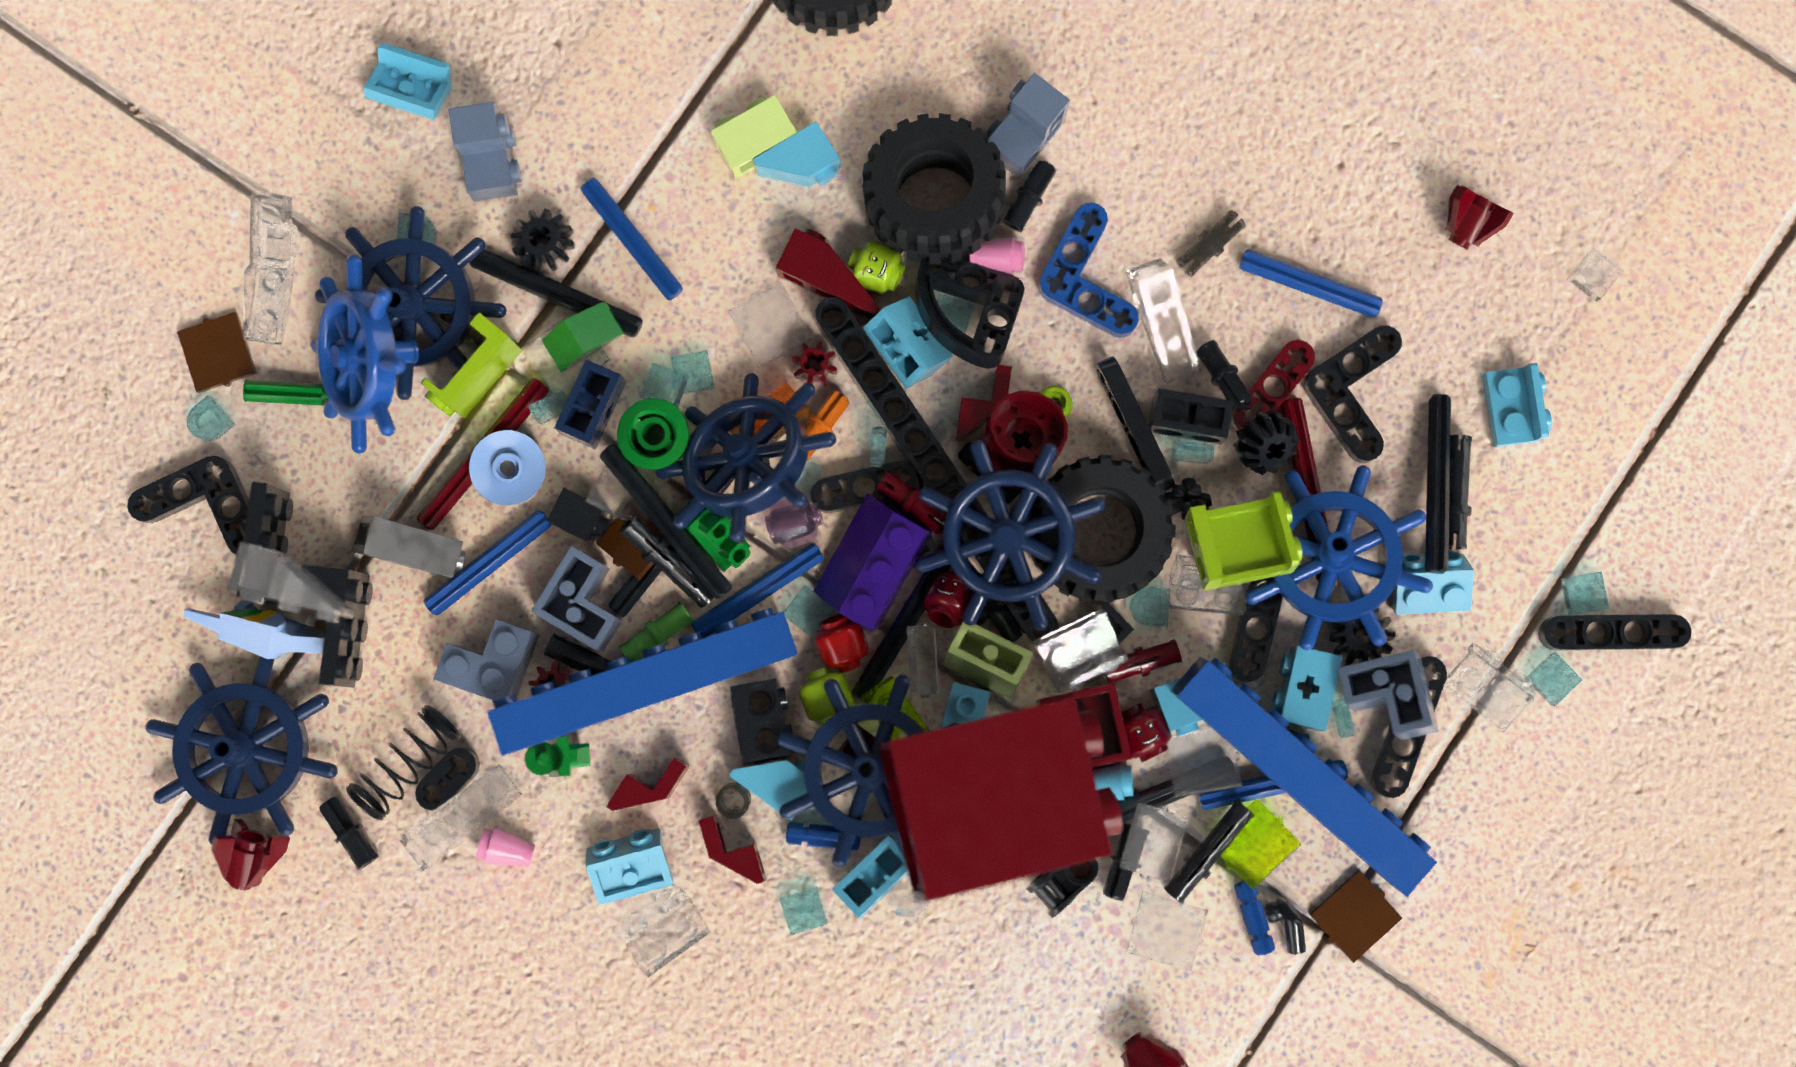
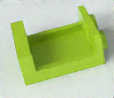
[420,312,522,419]
[1185,491,1303,591]

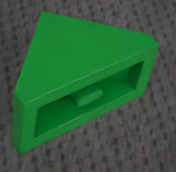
[542,301,625,372]

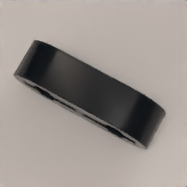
[415,748,480,811]

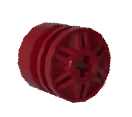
[979,390,1068,490]

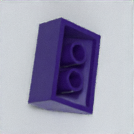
[813,493,933,631]

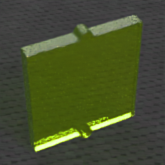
[1220,799,1302,890]

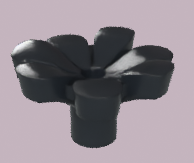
[1164,478,1212,520]

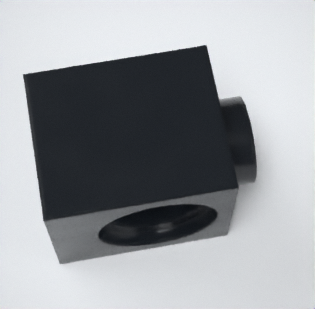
[547,487,610,545]

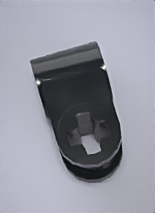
[1026,860,1099,918]

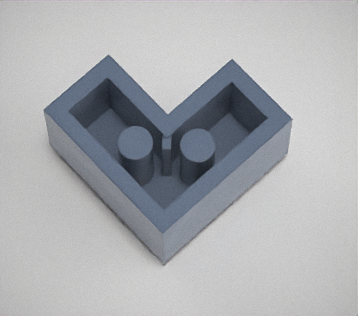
[986,72,1070,178]
[448,102,522,202]
[531,546,623,653]
[433,619,540,701]
[1338,650,1439,740]

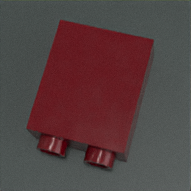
[878,697,1122,902]

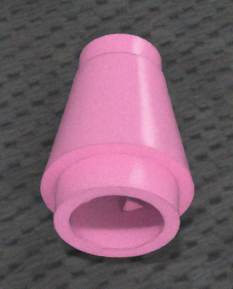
[970,237,1025,275]
[476,826,535,867]

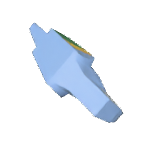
[184,599,326,659]

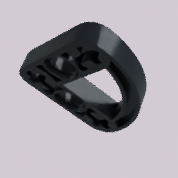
[915,257,1025,369]

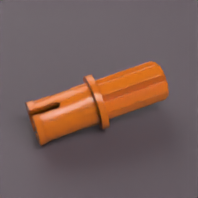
[805,390,849,461]

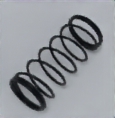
[346,705,461,820]

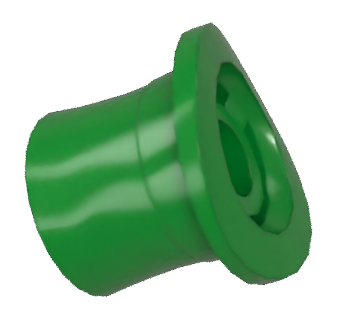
[617,398,689,470]

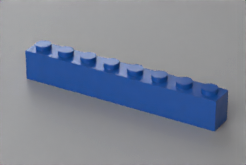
[487,607,798,756]
[1170,657,1437,897]

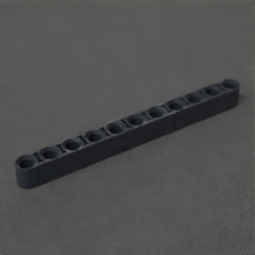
[815,297,1059,646]

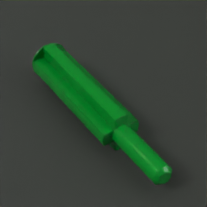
[243,380,328,406]

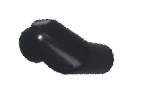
[976,599,1022,643]
[1264,899,1306,954]

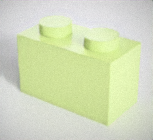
[710,95,797,179]
[944,622,1033,699]

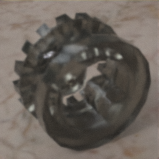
[716,782,751,819]

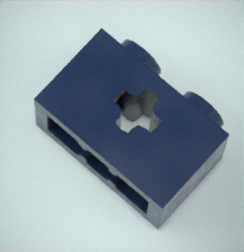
[554,360,626,450]

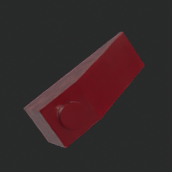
[776,228,880,320]

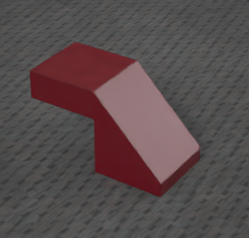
[956,365,1012,441]
[606,758,690,811]
[698,815,767,884]

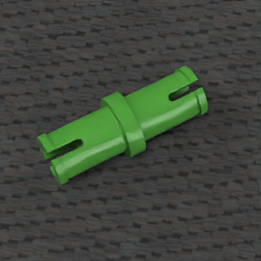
[618,602,694,663]

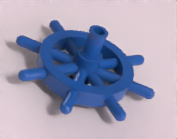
[310,255,419,454]
[1245,465,1433,650]

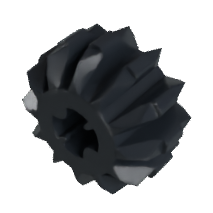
[510,208,575,273]
[1233,409,1301,475]
[1329,608,1396,666]

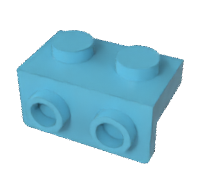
[364,43,452,120]
[1392,551,1474,615]

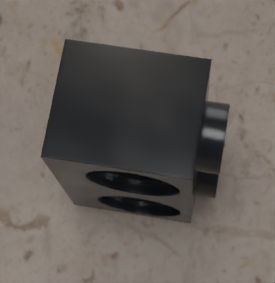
[1148,388,1234,445]
[730,678,793,765]

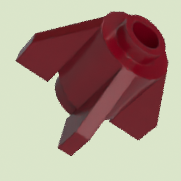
[1445,184,1514,250]
[211,819,290,890]
[1120,1032,1189,1067]

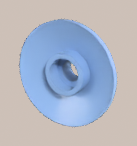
[469,430,546,505]

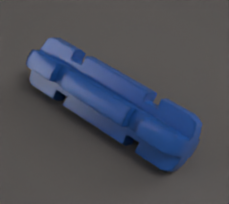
[786,822,861,851]
[1234,879,1275,956]

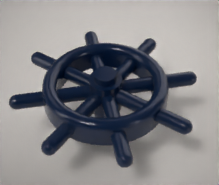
[315,206,507,400]
[655,373,836,542]
[915,440,1105,630]
[145,656,338,845]
[776,675,959,867]

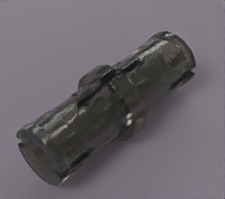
[1176,210,1246,277]

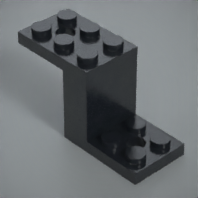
[236,482,373,688]

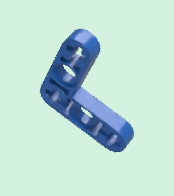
[1039,203,1139,338]

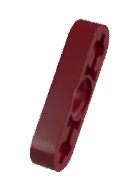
[1233,340,1315,430]

